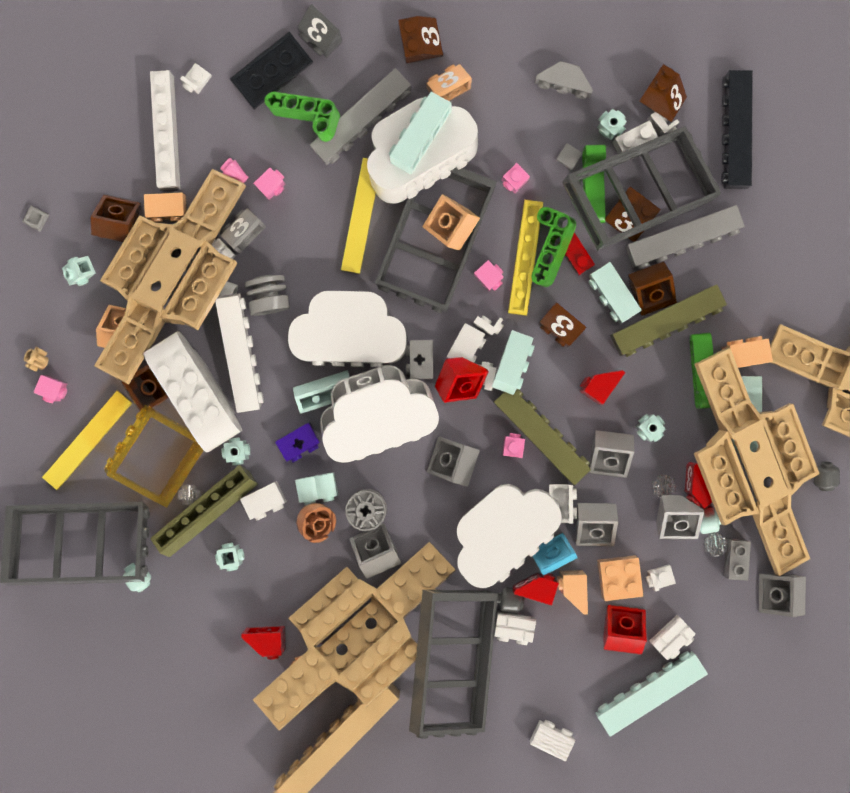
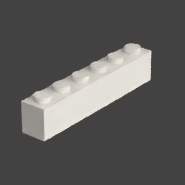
[150,70,180,191]
[215,293,264,413]

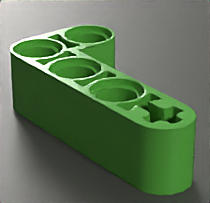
[265,92,340,142]
[582,145,606,223]
[531,207,577,287]
[689,333,713,409]

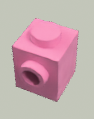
[502,163,530,193]
[254,168,286,200]
[474,260,504,291]
[34,375,67,404]
[502,433,525,458]

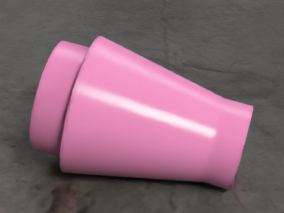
[220,158,249,183]

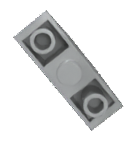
[534,61,593,99]

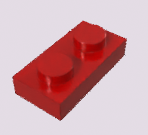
[558,233,595,276]

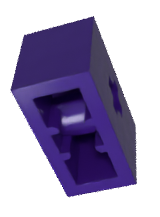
[275,422,321,463]

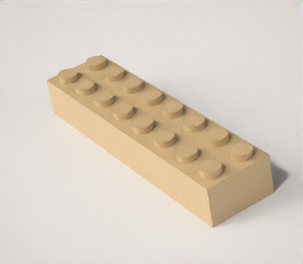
[273,684,400,793]

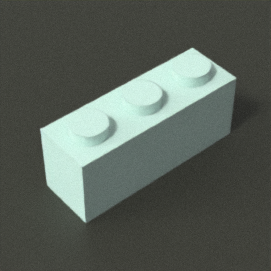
[589,262,641,324]
[492,330,535,395]
[293,370,350,414]

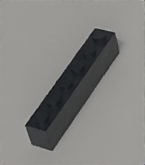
[721,70,753,189]

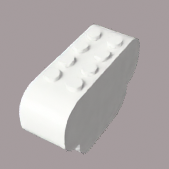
[367,98,478,203]
[288,291,407,368]
[143,331,242,452]
[320,365,439,463]
[457,484,562,588]

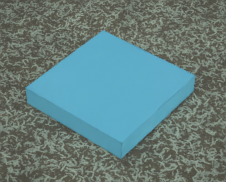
[532,533,578,576]

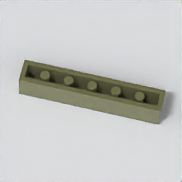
[610,284,727,357]
[493,389,591,486]
[150,465,258,557]

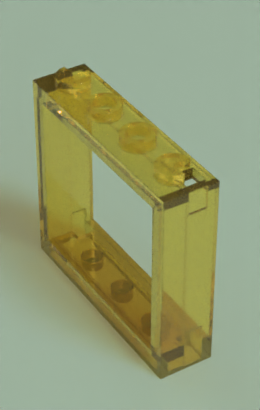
[104,405,204,508]

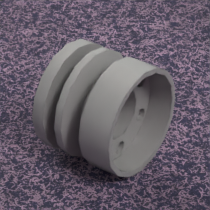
[244,275,290,316]
[345,489,387,531]

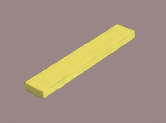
[341,158,376,274]
[508,200,543,316]
[42,391,132,490]

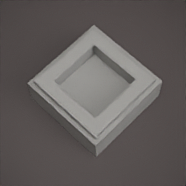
[556,143,583,170]
[22,206,49,232]

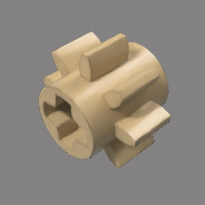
[24,347,49,372]

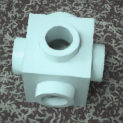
[597,109,627,140]
[62,256,96,286]
[635,414,666,442]
[221,437,250,466]
[215,542,245,571]

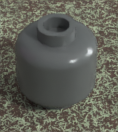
[814,461,840,491]
[497,587,525,614]

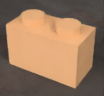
[144,193,187,223]

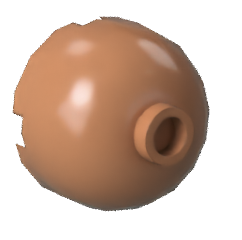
[296,503,336,543]

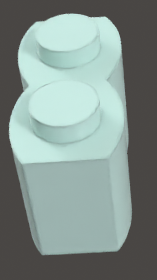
[295,472,338,505]

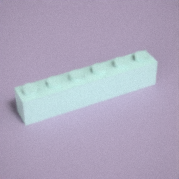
[595,651,708,737]

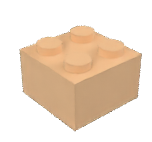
[721,336,773,368]
[597,555,643,601]

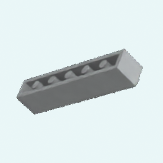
[310,68,411,165]
[625,205,745,270]

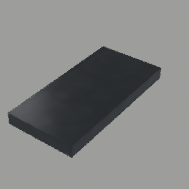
[230,32,313,110]

